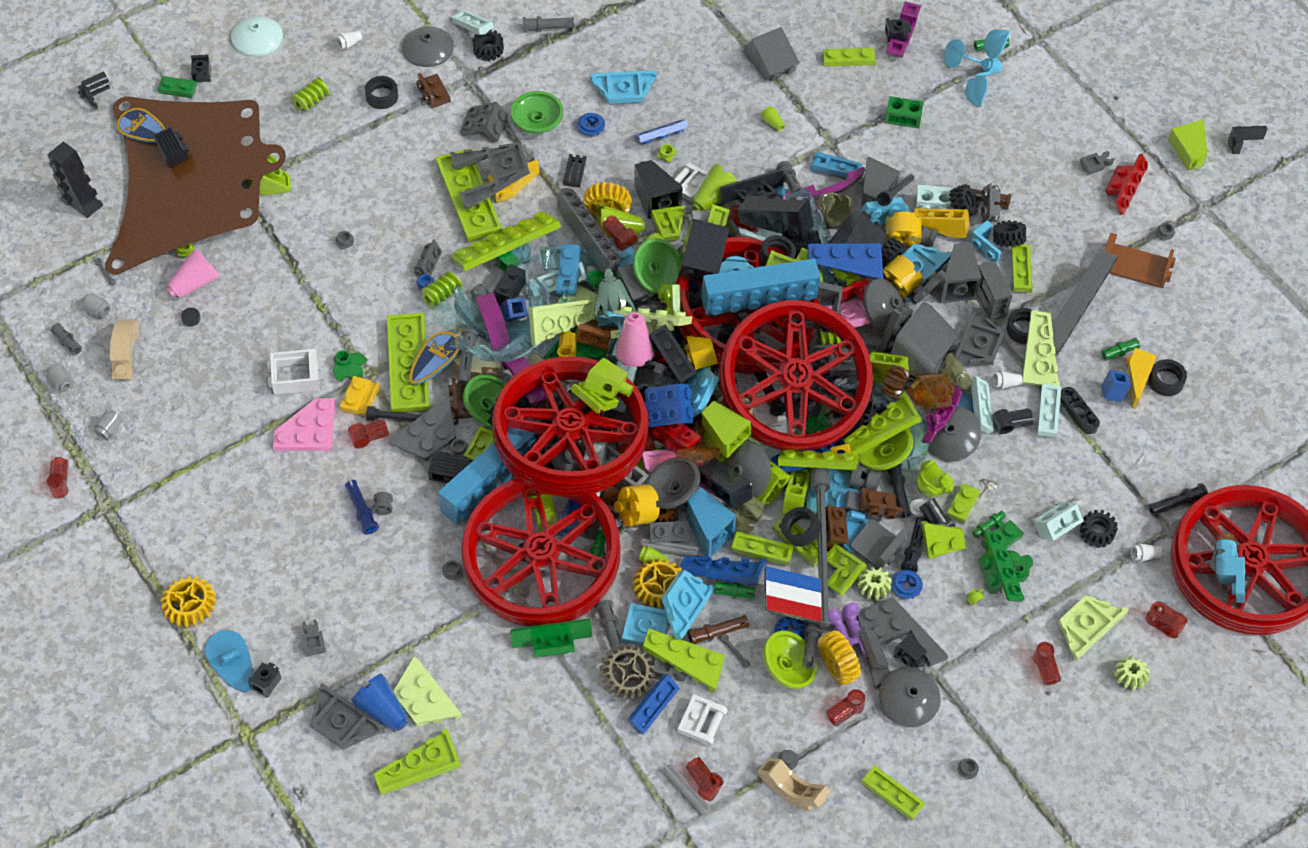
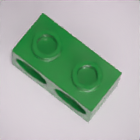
[885,96,924,129]

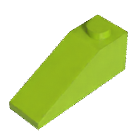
[782,468,812,514]

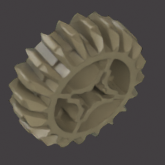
[599,644,654,699]

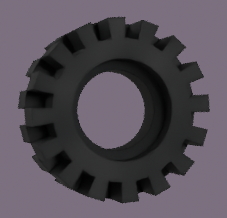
[472,29,504,61]
[949,184,979,217]
[993,220,1026,248]
[881,237,907,269]
[1080,509,1118,548]

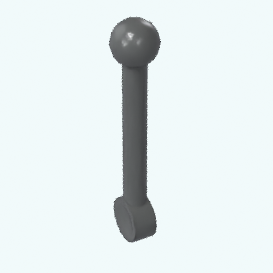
[94,258,116,286]
[721,634,750,668]

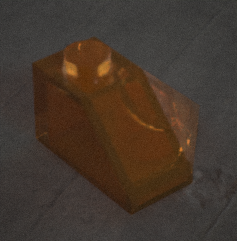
[907,373,955,408]

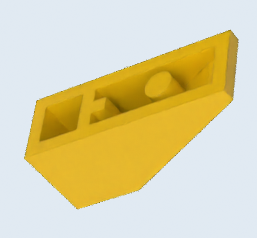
[488,160,539,203]
[913,208,970,238]
[1125,348,1157,409]

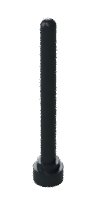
[877,174,914,206]
[366,406,459,425]

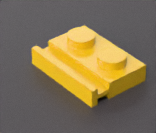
[340,376,380,417]

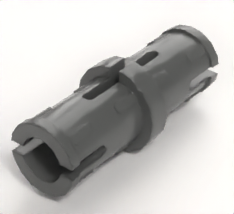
[50,323,82,355]

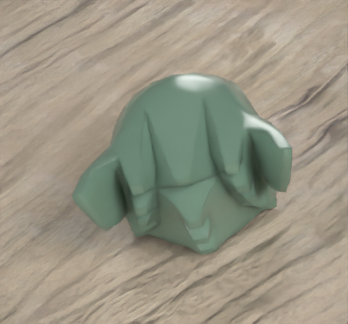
[594,268,636,317]

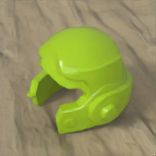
[916,459,955,498]

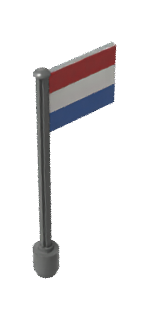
[764,468,831,628]

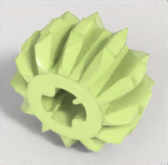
[858,566,892,601]
[1114,655,1150,691]

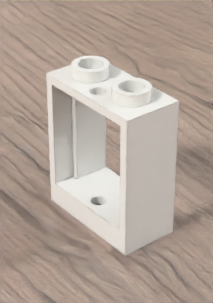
[267,349,320,395]

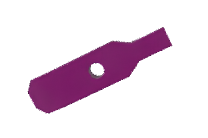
[922,386,962,443]

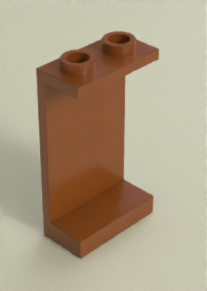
[1105,233,1176,288]
[576,287,618,352]

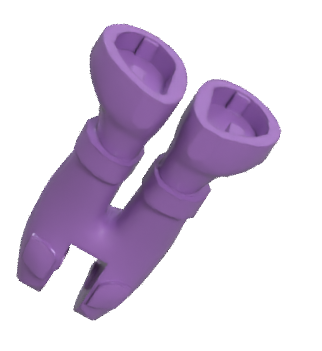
[829,602,868,659]

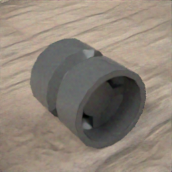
[849,464,882,491]

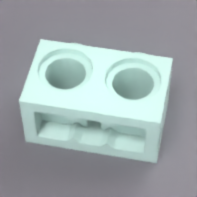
[915,185,953,209]
[1033,501,1083,540]

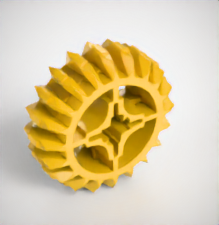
[583,181,632,217]
[633,558,682,609]
[160,575,216,628]
[818,630,861,685]

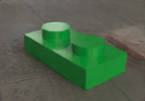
[157,76,197,98]

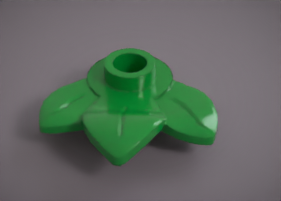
[333,350,368,382]
[805,404,833,434]
[1008,550,1033,583]

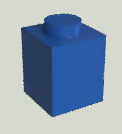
[501,297,528,322]
[1101,370,1131,402]

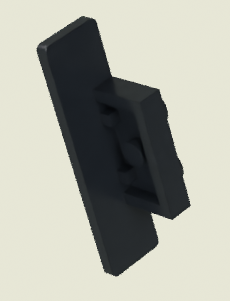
[720,169,784,204]

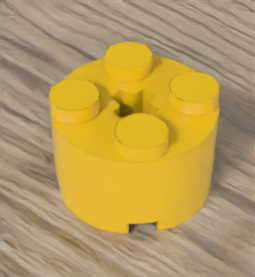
[885,212,922,249]
[883,255,924,300]
[614,484,659,527]

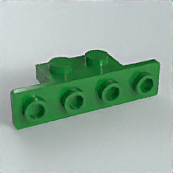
[978,530,1025,602]
[510,618,592,657]

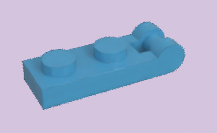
[809,152,862,178]
[556,244,581,296]

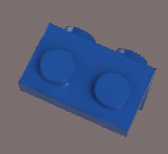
[645,384,694,427]

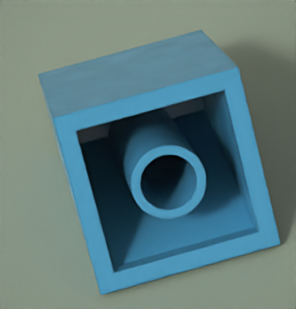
[686,487,736,557]

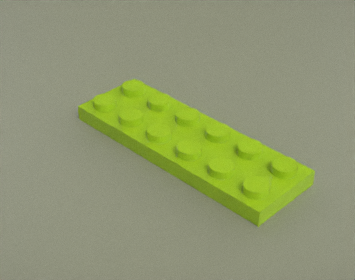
[435,148,502,242]
[449,212,561,271]
[387,313,430,412]

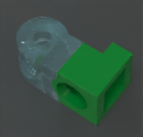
[498,243,531,273]

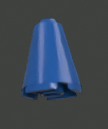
[351,673,408,731]

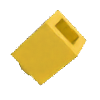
[685,336,718,370]

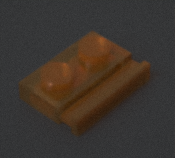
[677,445,720,463]

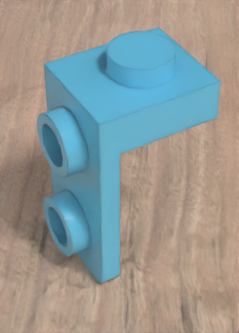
[970,220,1001,263]

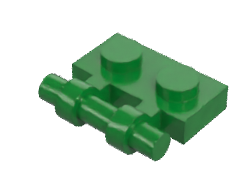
[972,510,1024,551]

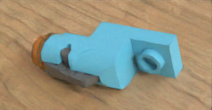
[1210,533,1245,603]

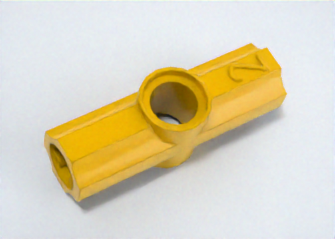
[557,331,576,383]

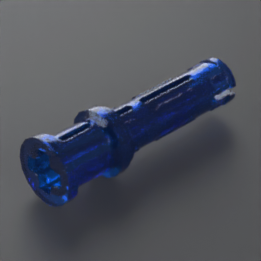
[345,480,379,535]

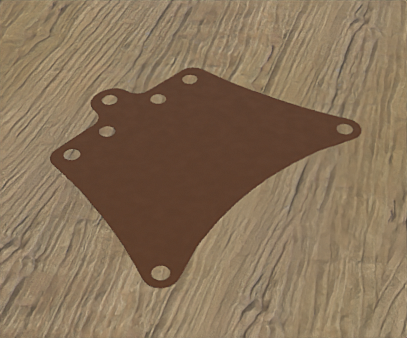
[105,96,286,274]

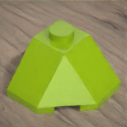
[249,154,291,195]

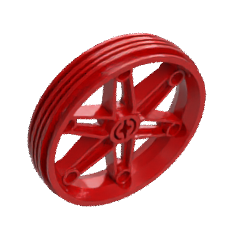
[675,237,820,374]
[719,300,873,452]
[492,357,649,496]
[461,478,621,627]
[1171,485,1308,635]

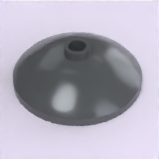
[402,26,454,67]
[863,278,904,333]
[923,406,981,462]
[723,441,771,498]
[645,457,700,509]
[879,667,941,727]

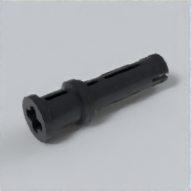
[754,371,785,416]
[886,462,911,518]
[1149,483,1208,516]
[900,516,928,573]

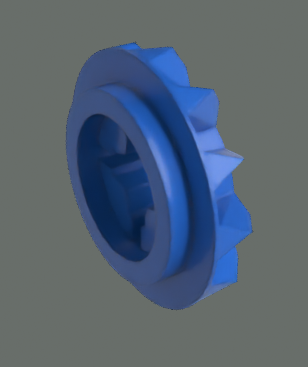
[577,113,605,137]
[891,570,923,600]
[774,616,806,639]

